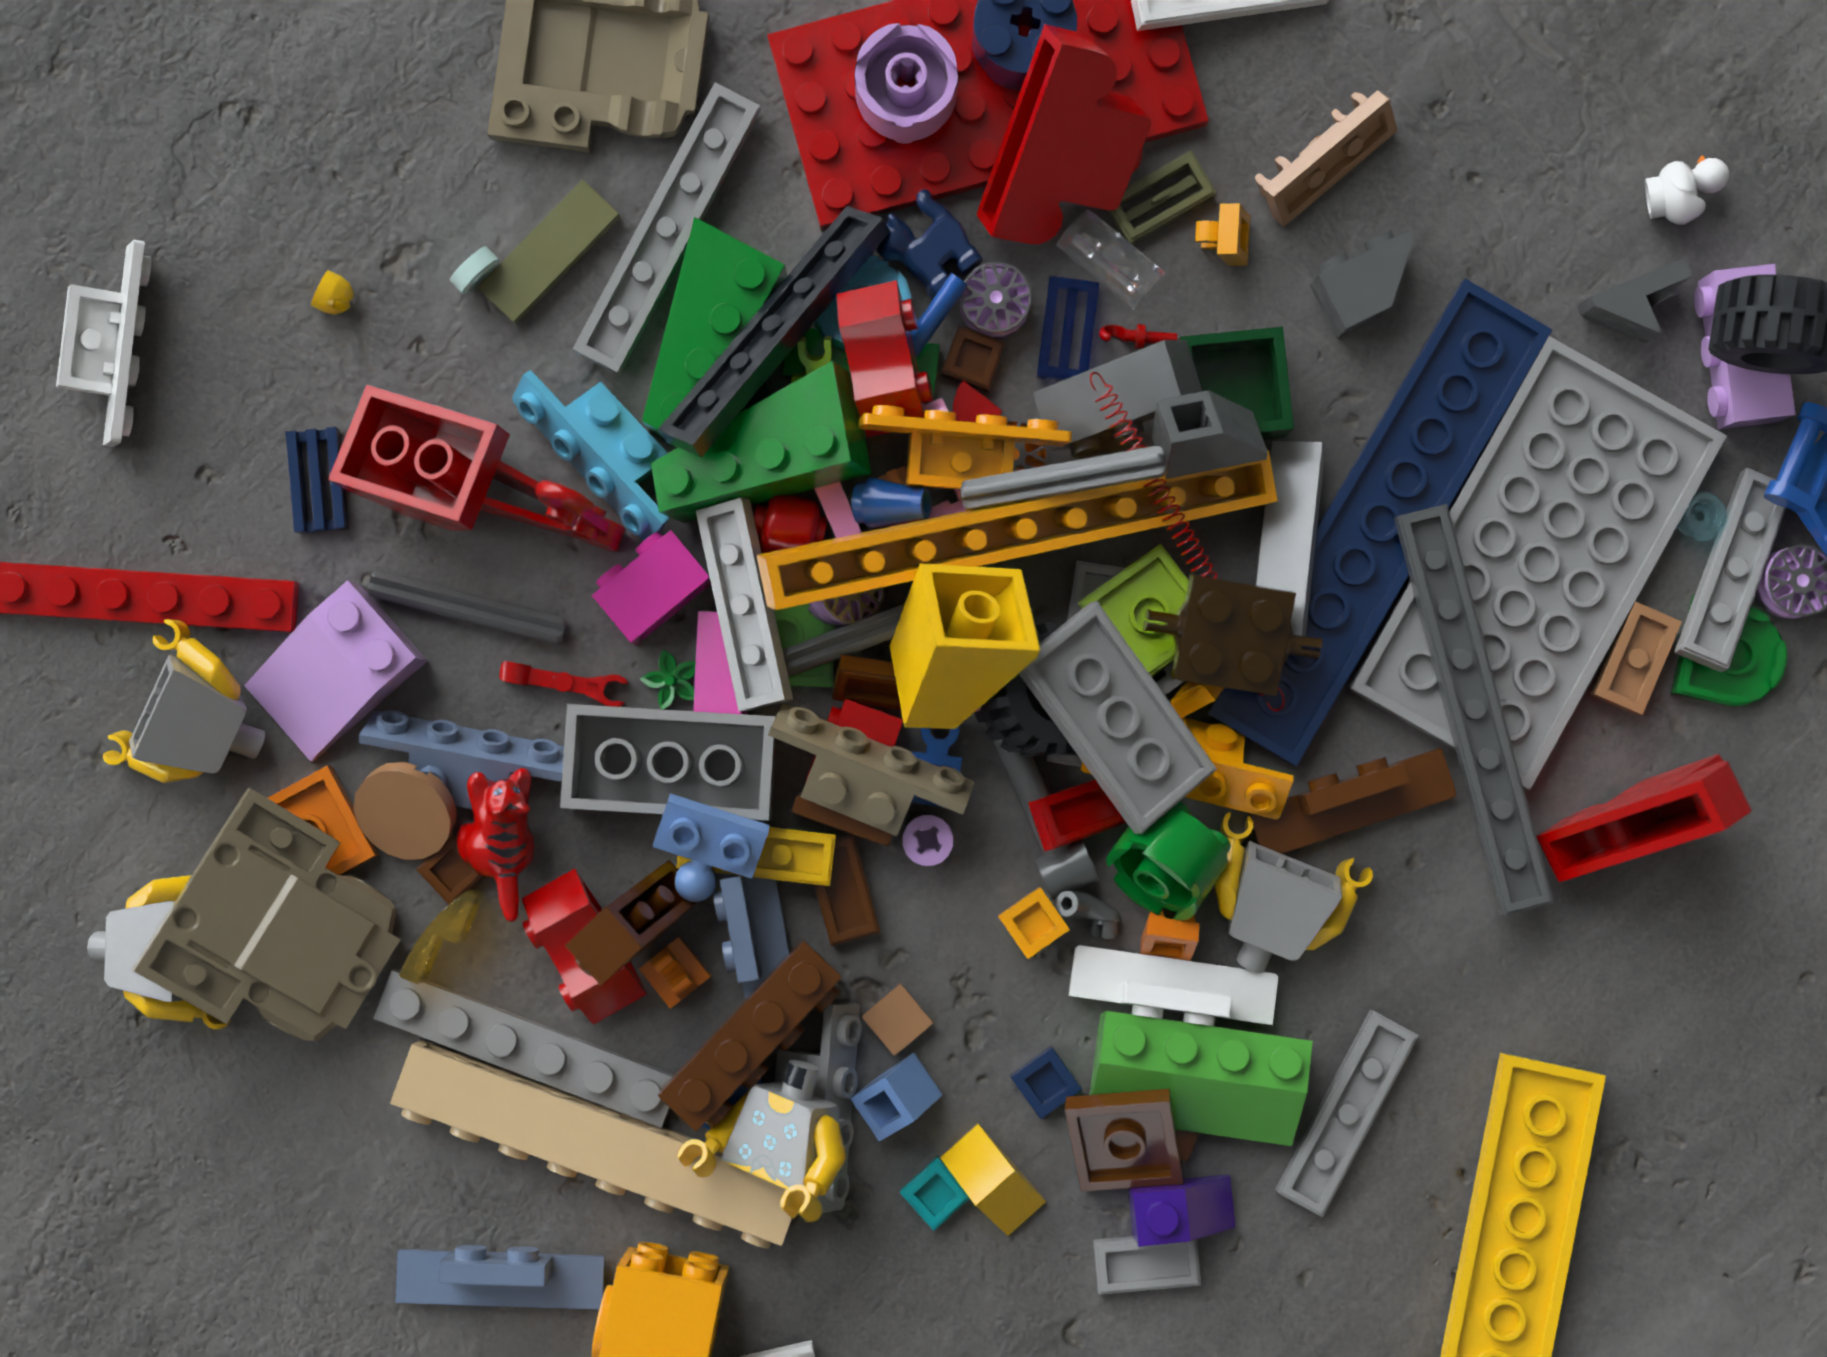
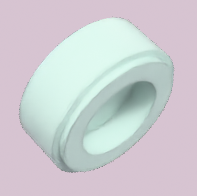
[450,246,499,294]

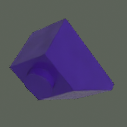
[1128,1174,1236,1247]

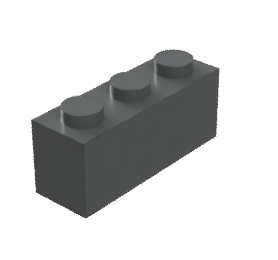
[1033,340,1202,456]

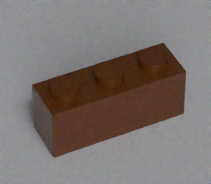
[565,860,698,986]

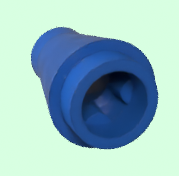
[851,477,932,529]

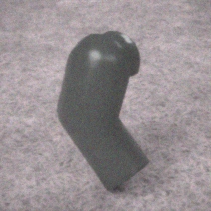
[1056,891,1122,939]

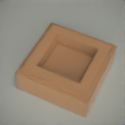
[861,982,933,1056]

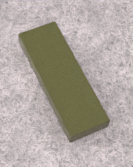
[477,179,621,325]

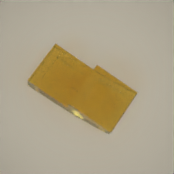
[398,890,485,984]

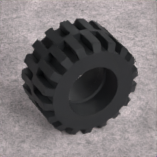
[1708,274,1827,374]
[974,622,1074,757]

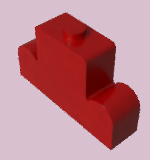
[976,24,1152,244]
[1536,754,1752,882]

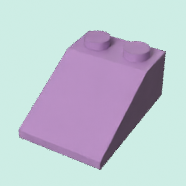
[244,580,428,762]

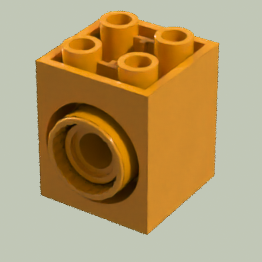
[592,1242,729,1357]

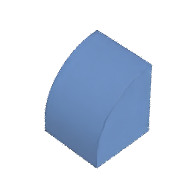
[850,1053,943,1141]

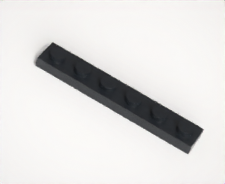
[658,206,890,458]

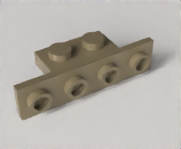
[768,704,974,836]

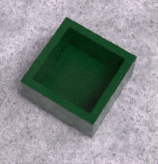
[1178,326,1294,440]

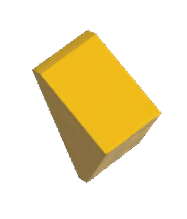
[940,1123,1046,1236]

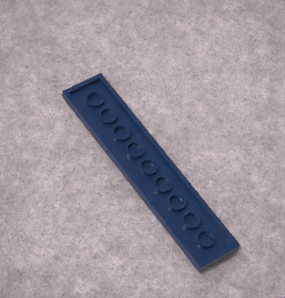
[1206,278,1553,767]

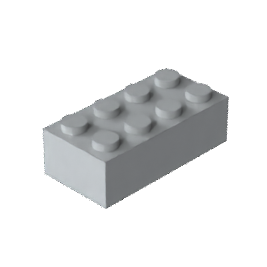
[560,704,777,821]

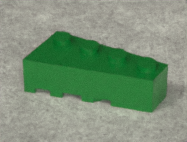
[642,217,787,438]
[651,361,871,523]

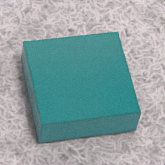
[899,1155,970,1231]

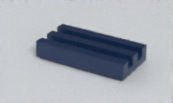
[285,427,349,534]

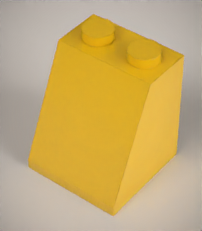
[890,564,1040,729]

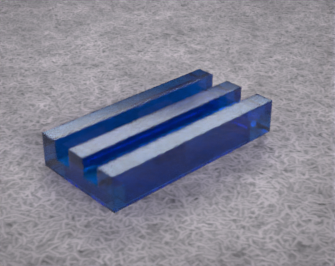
[1036,276,1100,381]

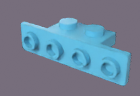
[512,370,670,541]

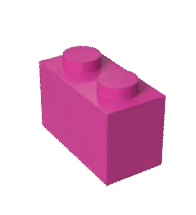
[591,530,711,646]

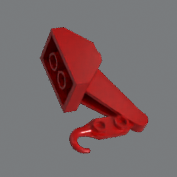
[328,385,626,553]

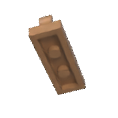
[1255,90,1398,227]

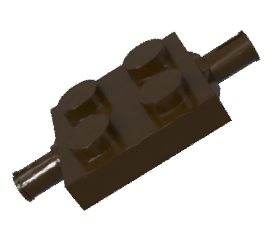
[1143,574,1322,696]

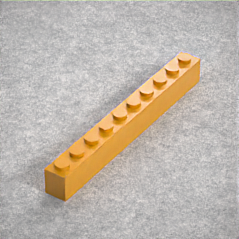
[757,451,1278,610]

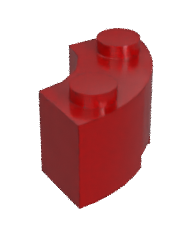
[836,280,933,438]
[521,868,647,1025]

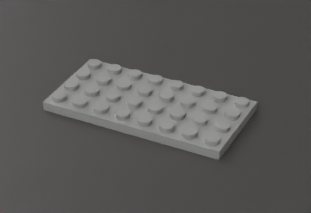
[1348,336,1727,790]

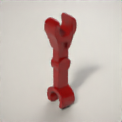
[499,661,629,707]

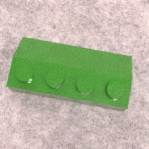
[1090,1011,1313,1146]

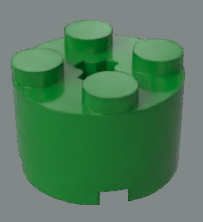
[1106,801,1231,920]

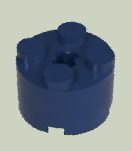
[972,0,1077,91]

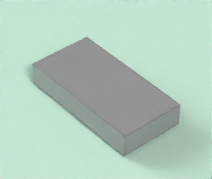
[1093,1236,1201,1295]

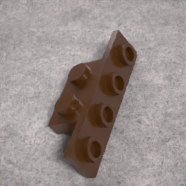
[1247,748,1456,854]

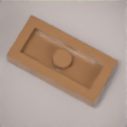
[1590,601,1682,716]

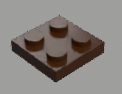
[1065,1089,1184,1192]

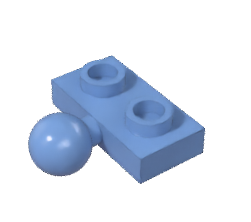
[652,793,770,902]

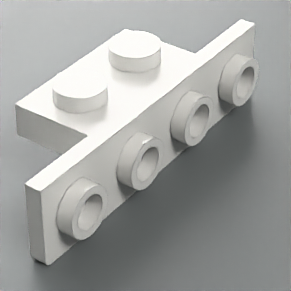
[56,240,151,447]
[1068,945,1278,1026]

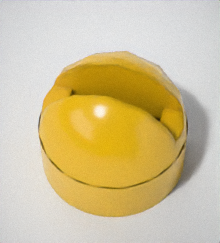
[311,270,354,315]

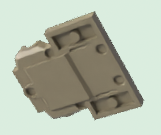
[487,0,710,153]
[131,788,401,1041]

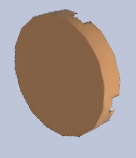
[354,762,457,860]

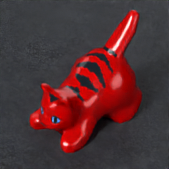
[457,768,535,922]

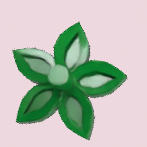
[640,649,696,710]

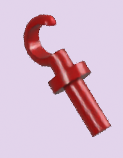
[1098,324,1177,349]

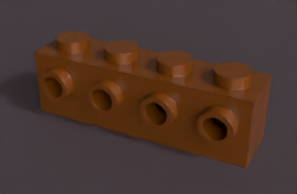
[658,939,842,1132]

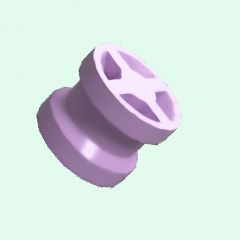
[902,815,953,866]

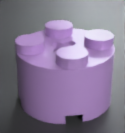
[854,23,958,144]

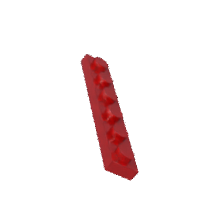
[0,562,299,633]

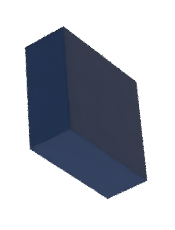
[1010,1046,1082,1119]

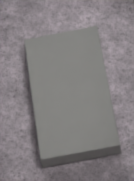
[1019,601,1217,834]

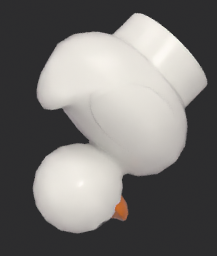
[1645,155,1729,225]

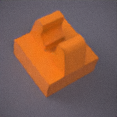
[1139,910,1200,961]
[639,936,712,1009]

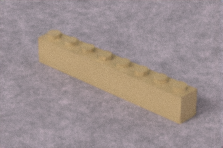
[390,1040,792,1248]

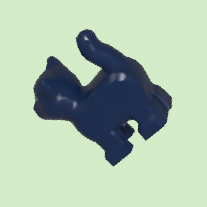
[875,189,983,301]

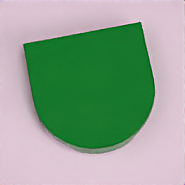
[1671,595,1787,706]

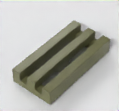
[1107,150,1217,247]

